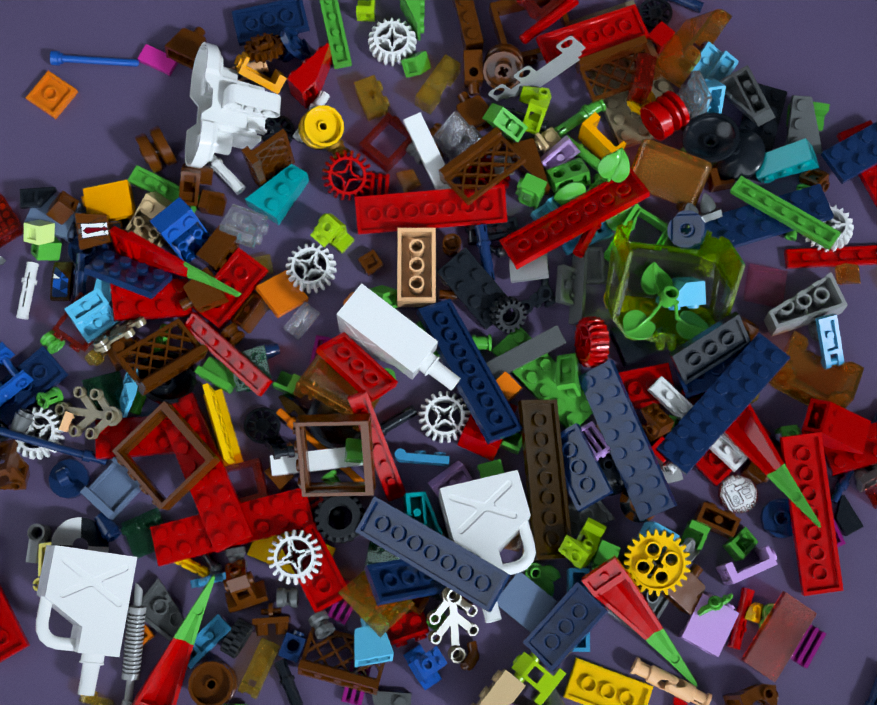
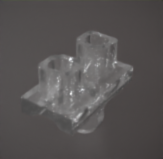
[283,302,320,340]

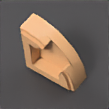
[59,411,75,433]

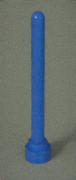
[50,50,139,67]

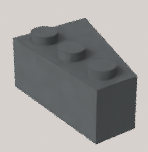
[719,65,775,127]

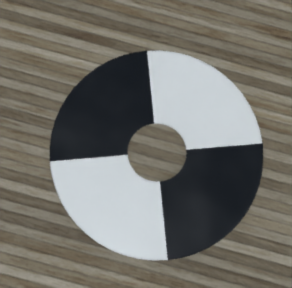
[51,517,109,553]

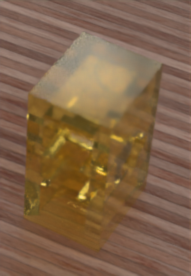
[354,75,390,121]

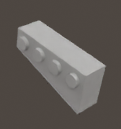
[764,272,848,337]

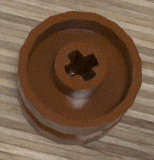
[483,43,524,91]
[135,125,177,174]
[188,661,238,705]

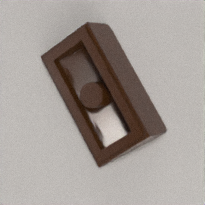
[231,292,269,334]

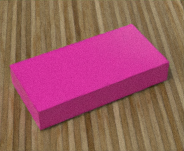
[137,44,178,76]

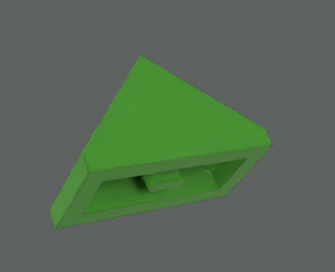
[722,526,758,561]

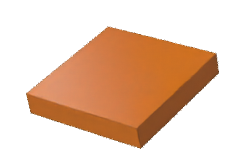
[26,70,78,119]
[256,270,309,318]

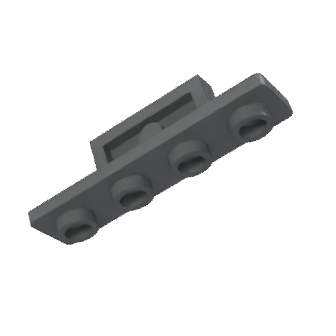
[555,250,588,325]

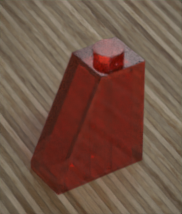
[626,53,657,105]

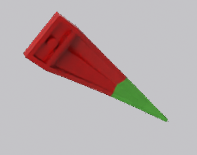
[109,226,242,297]
[724,404,821,527]
[581,555,697,687]
[132,575,215,705]

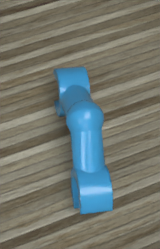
[190,572,226,589]

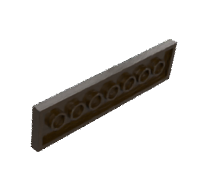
[518,399,572,560]

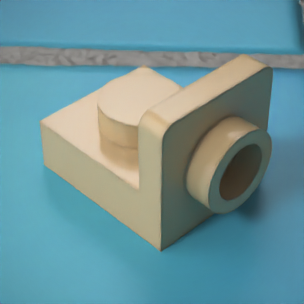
[534,127,561,154]

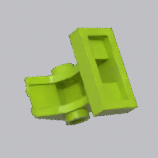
[519,86,552,135]
[310,213,354,254]
[558,517,606,569]
[511,652,567,705]

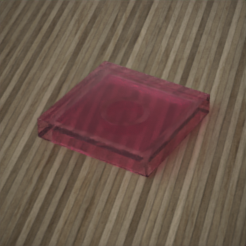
[743,264,788,307]

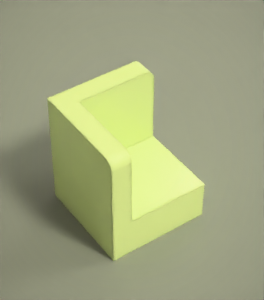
[24,220,55,245]

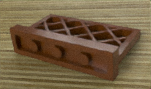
[575,35,661,103]
[439,127,526,205]
[241,129,295,188]
[115,318,208,396]
[298,627,385,695]

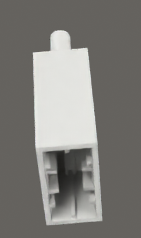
[337,283,461,391]
[438,470,536,623]
[36,545,137,696]

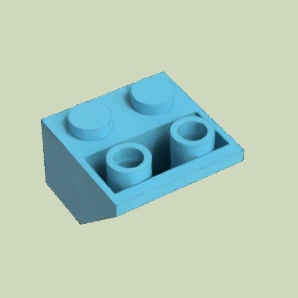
[656,276,706,310]

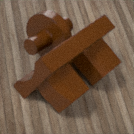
[252,602,291,636]

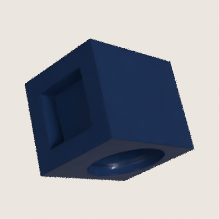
[278,629,307,663]

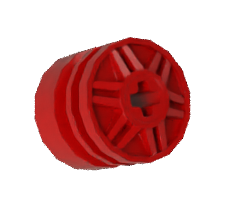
[640,90,690,141]

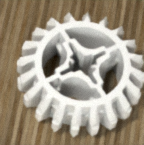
[368,17,417,66]
[802,204,854,252]
[286,243,337,294]
[418,391,470,443]
[15,407,65,460]
[267,529,323,585]

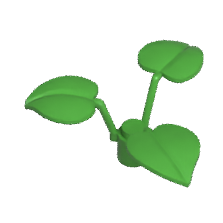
[554,148,637,232]
[623,262,709,340]

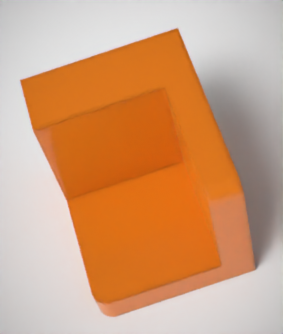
[496,372,522,402]

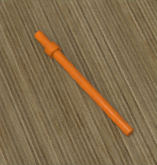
[276,408,365,482]

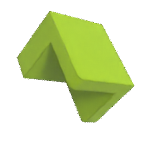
[356,0,376,22]

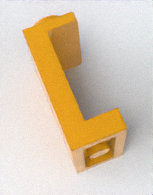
[234,51,287,94]
[578,112,626,160]
[81,180,136,222]

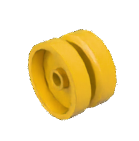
[298,105,344,149]

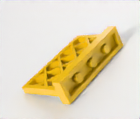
[202,383,244,468]

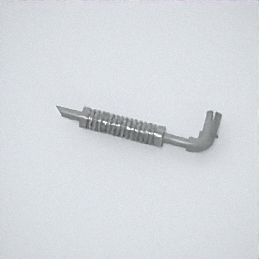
[121,582,147,705]

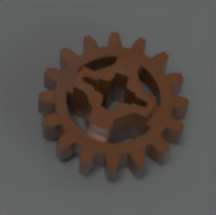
[244,33,285,63]

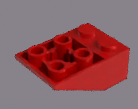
[287,43,332,108]
[802,398,871,455]
[457,402,518,461]

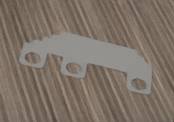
[488,36,586,101]

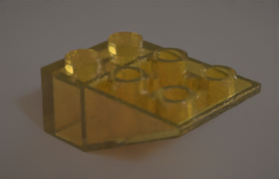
[338,570,415,638]

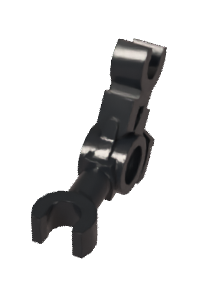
[521,266,556,315]

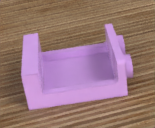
[716,546,778,585]
[678,592,739,657]

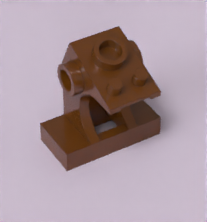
[179,163,213,206]
[640,403,674,444]
[0,439,30,490]
[223,559,269,613]
[722,684,779,705]

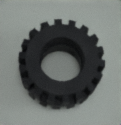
[315,496,365,544]

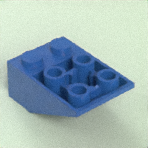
[150,197,210,263]

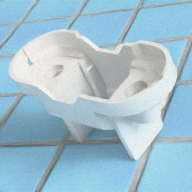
[185,42,281,169]

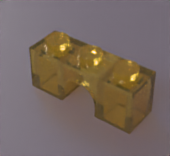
[415,54,461,115]

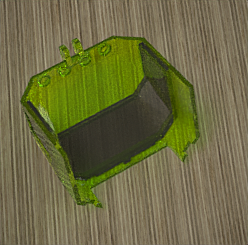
[604,220,746,351]

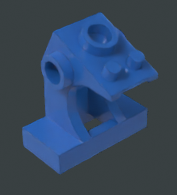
[403,644,448,690]

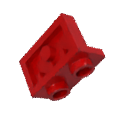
[384,612,430,648]

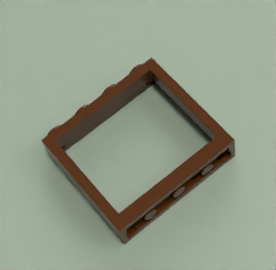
[489,0,571,65]
[112,401,221,510]
[293,413,376,497]

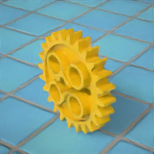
[623,528,691,596]

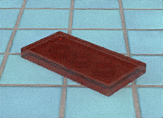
[741,591,817,682]

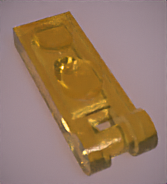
[238,638,281,699]

